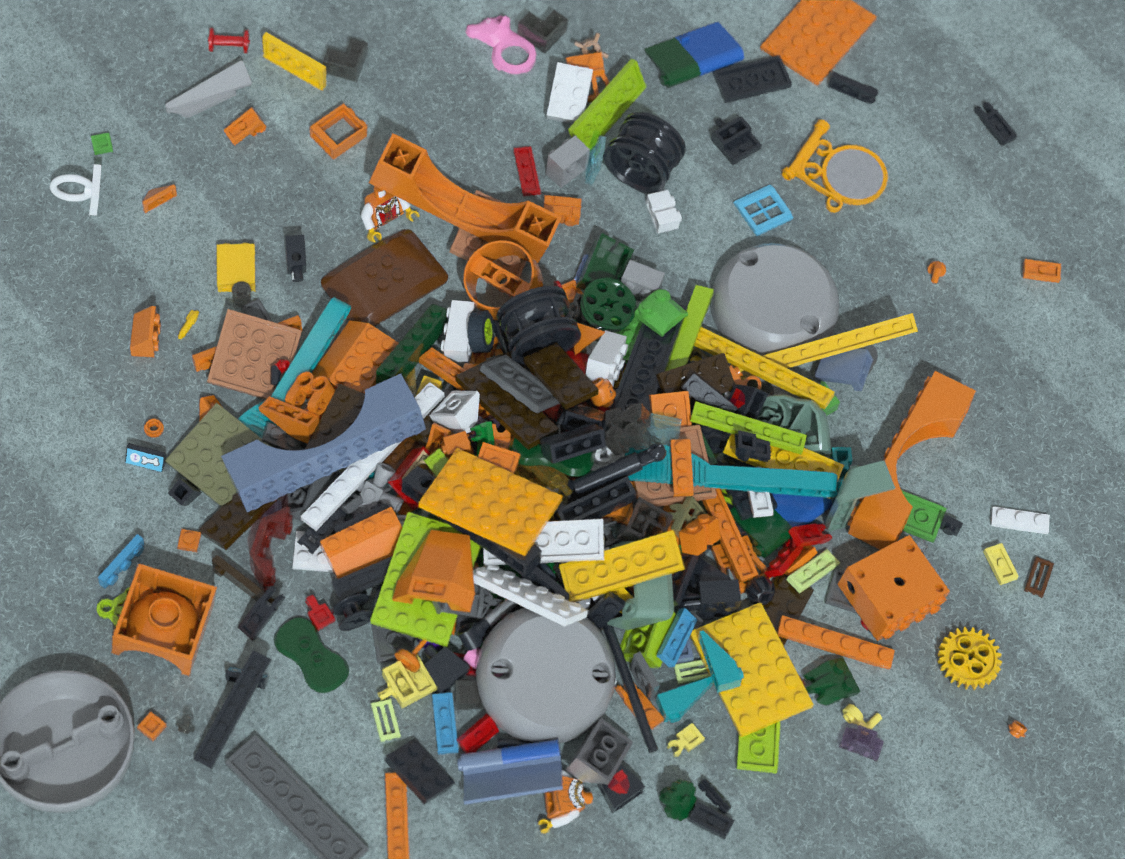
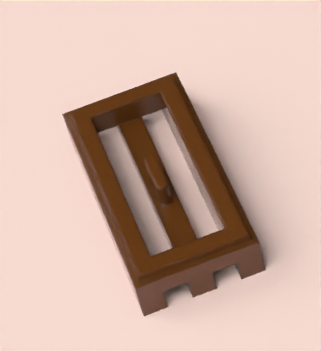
[1024,556,1054,598]

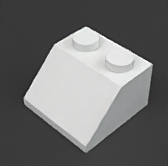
[430,391,479,434]

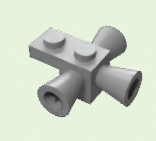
[350,463,404,516]

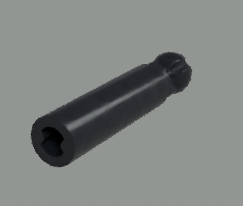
[572,443,667,498]

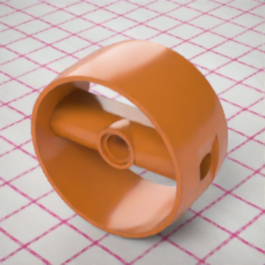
[463,240,543,320]

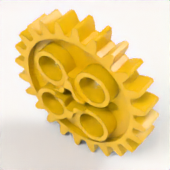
[937,627,1002,690]

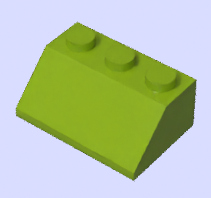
[620,612,677,668]

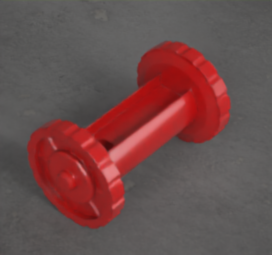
[208,28,250,54]

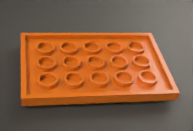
[760,0,877,86]

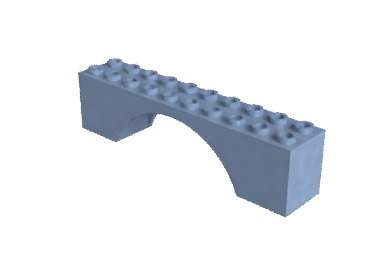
[221,374,426,512]

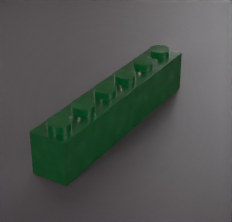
[376,303,448,385]

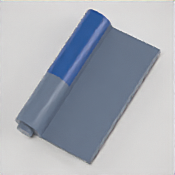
[458,739,563,805]

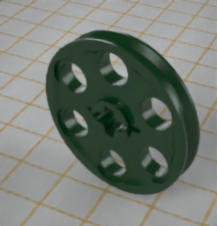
[580,278,637,333]

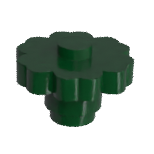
[659,779,697,821]

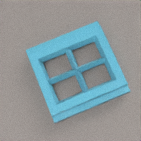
[734,184,794,237]

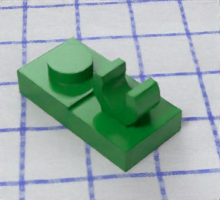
[470,422,495,456]

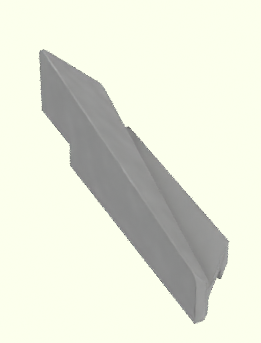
[165,60,252,118]

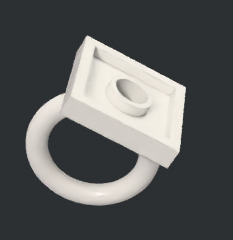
[50,164,101,215]

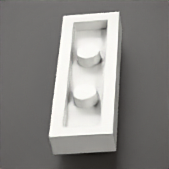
[991,507,1050,534]

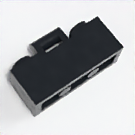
[540,423,606,464]

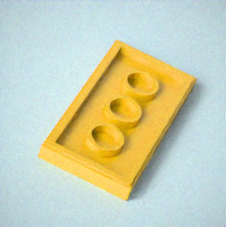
[262,32,326,91]

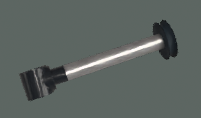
[457,563,557,651]

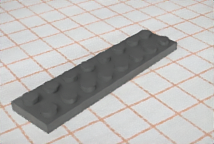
[225,735,369,859]

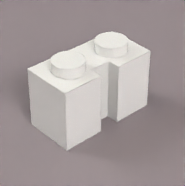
[646,190,682,233]

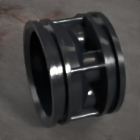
[603,112,686,194]
[497,286,581,365]

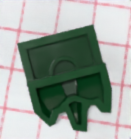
[803,657,861,706]

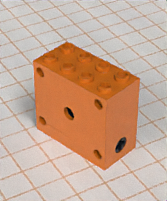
[837,535,950,641]

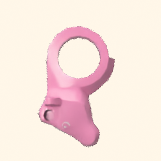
[465,15,536,74]

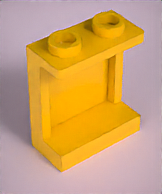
[217,243,256,292]

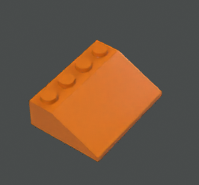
[320,506,402,594]

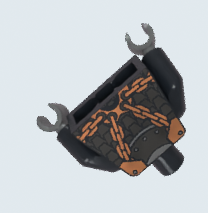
[555,405,611,455]

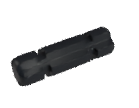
[698,778,732,814]

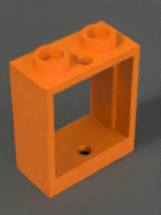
[310,103,367,160]

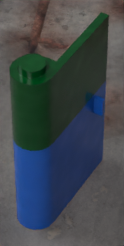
[644,21,744,88]
[730,493,832,558]

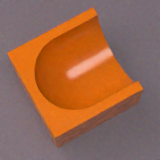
[112,564,217,676]

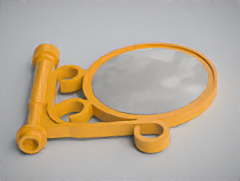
[782,119,888,213]

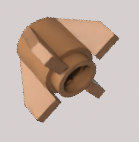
[574,32,609,59]

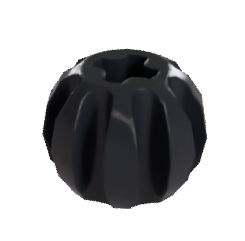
[746,576,775,605]

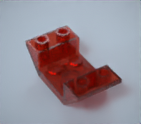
[250,506,293,592]

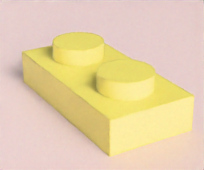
[983,543,1019,585]

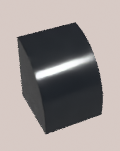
[168,478,202,506]

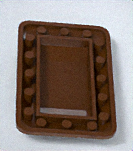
[321,229,448,327]

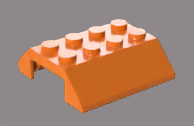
[312,321,399,394]

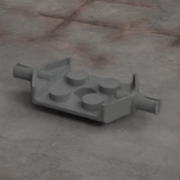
[432,583,504,620]

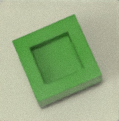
[91,133,113,155]

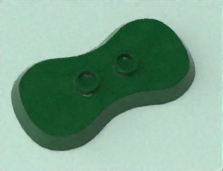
[508,436,595,476]
[273,617,349,693]

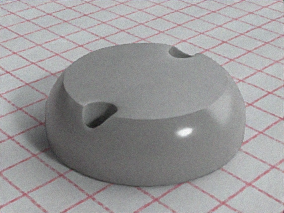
[711,243,839,356]
[476,607,616,744]
[0,671,135,813]

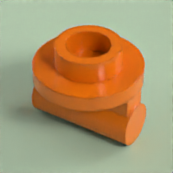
[928,261,946,283]

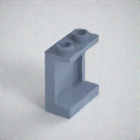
[815,348,873,391]

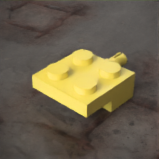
[377,654,437,708]

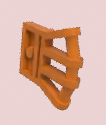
[566,52,610,105]
[711,535,772,594]

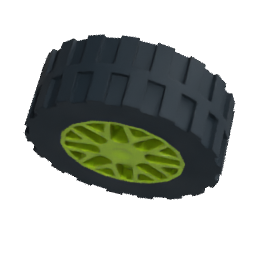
[467,311,495,353]

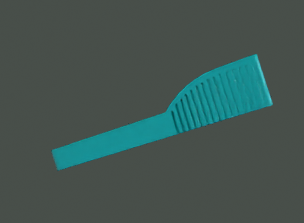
[238,297,351,439]
[625,443,837,498]

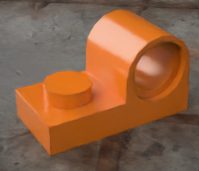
[224,107,266,145]
[729,366,761,390]

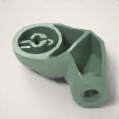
[757,395,831,456]

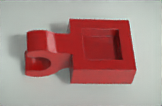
[305,594,335,631]

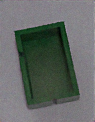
[576,233,634,294]

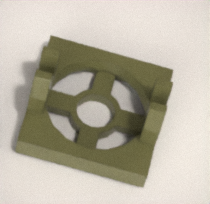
[666,496,707,539]

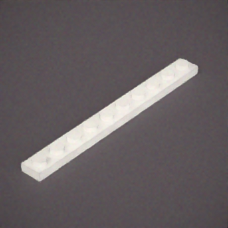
[301,382,445,531]

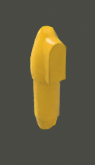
[178,310,199,339]

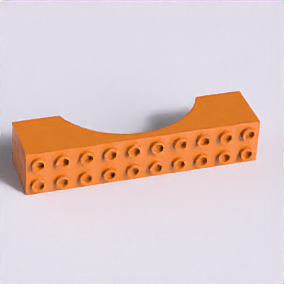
[369,133,562,264]
[848,371,976,550]

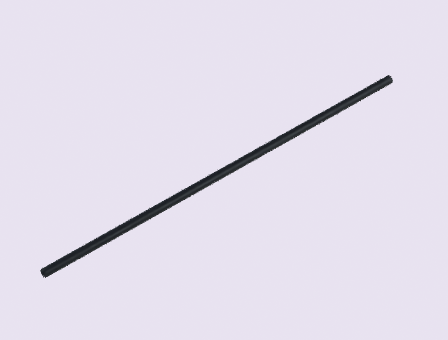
[494,320,658,753]

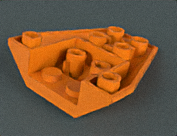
[392,530,475,613]

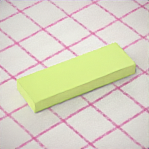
[786,549,840,593]

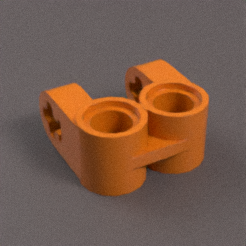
[285,372,335,415]

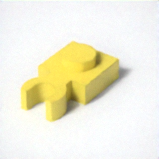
[667,723,705,757]

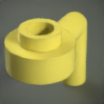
[843,704,882,733]

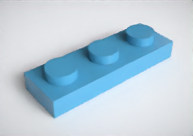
[98,534,144,589]
[656,608,697,668]
[432,693,458,754]

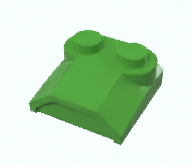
[635,289,688,337]

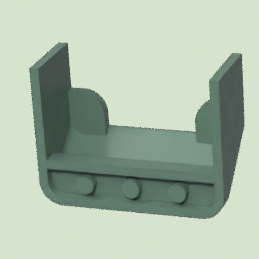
[825,460,895,532]
[604,541,674,630]

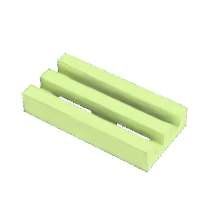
[673,660,710,685]
[371,699,401,742]

